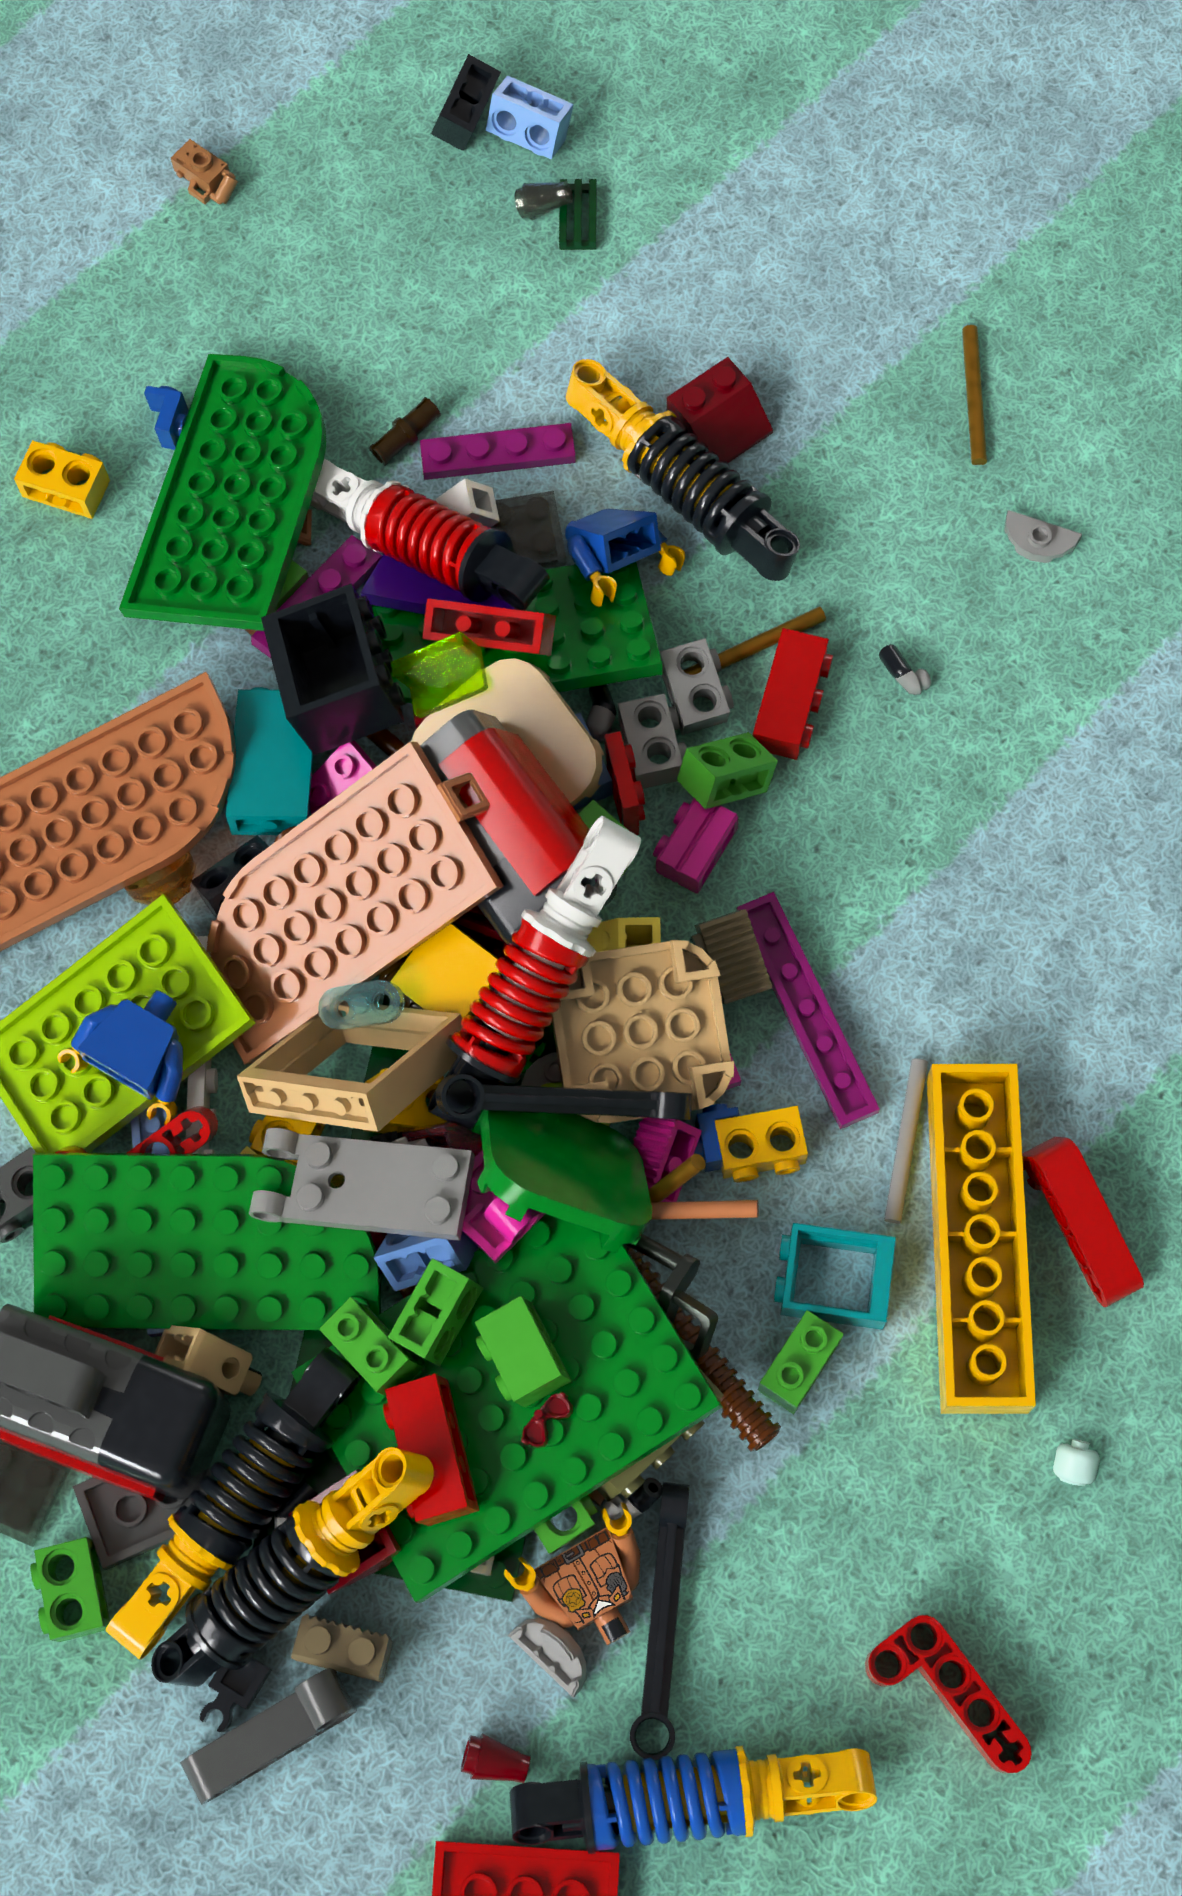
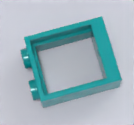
[774,1223,896,1330]

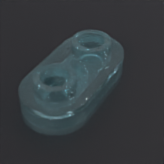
[318,980,405,1030]

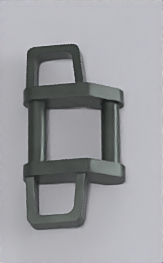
[624,1234,718,1360]

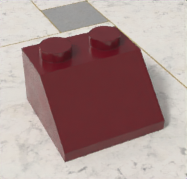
[667,357,773,463]

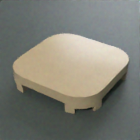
[411,658,604,806]
[551,940,734,1123]

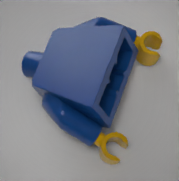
[565,509,685,607]
[57,990,183,1125]

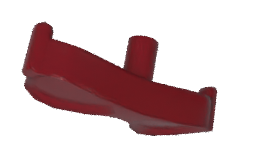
[521,1392,573,1448]

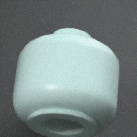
[1053,1439,1100,1486]

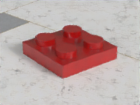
[605,731,645,835]

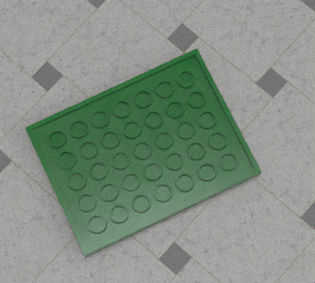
[291,1214,723,1603]

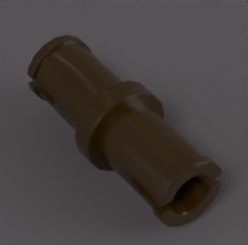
[369,397,441,466]

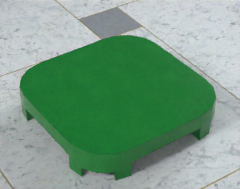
[472,1110,653,1253]

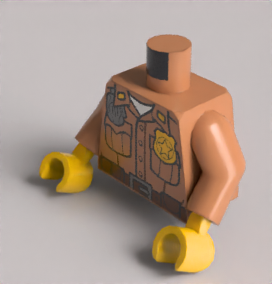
[504,1502,641,1645]

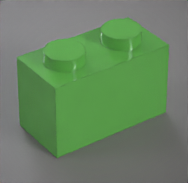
[475,1296,572,1408]

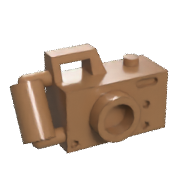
[170,139,239,204]

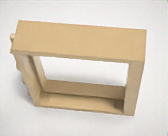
[237,1001,462,1132]

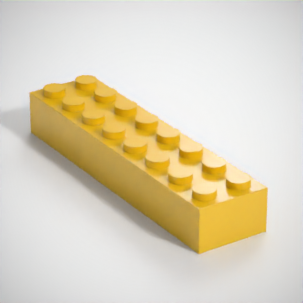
[927,1064,1036,1414]

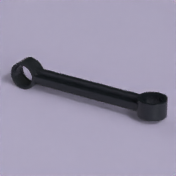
[436,1074,692,1120]
[630,1482,690,1760]

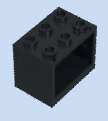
[261,583,406,755]

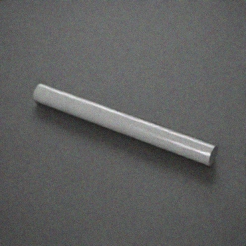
[884,1058,928,1224]

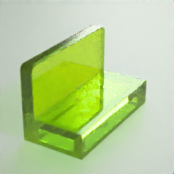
[391,631,488,718]

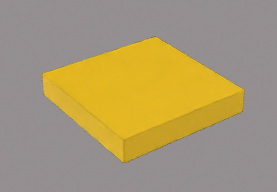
[390,923,502,1018]

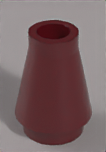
[461,1733,531,1783]

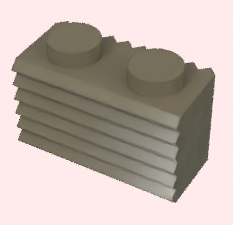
[691,909,772,1004]
[291,1614,394,1683]

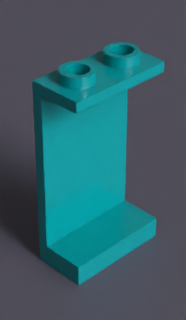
[226,687,314,835]

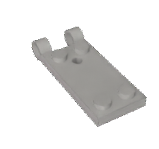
[249,1128,475,1241]

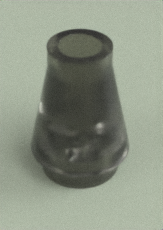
[515,181,573,220]

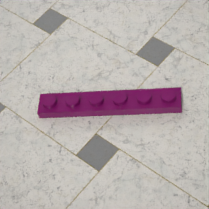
[736,892,880,1130]

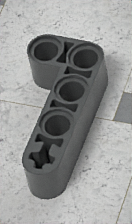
[180,1668,357,1805]

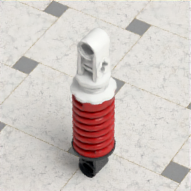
[310,459,550,611]
[428,816,641,1132]

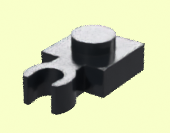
[200,1658,272,1732]

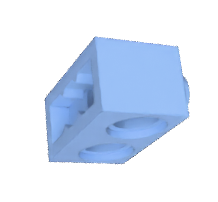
[485,75,574,159]

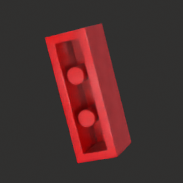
[422,598,556,656]
[752,628,833,760]
[383,1373,480,1526]

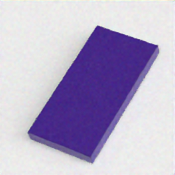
[360,554,517,615]

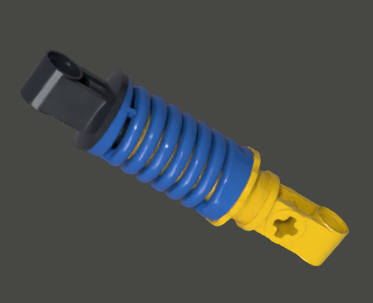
[509,1746,877,1854]

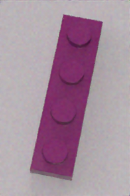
[420,423,576,480]
[251,535,382,658]

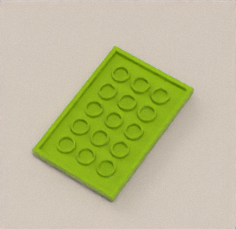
[0,894,256,1153]

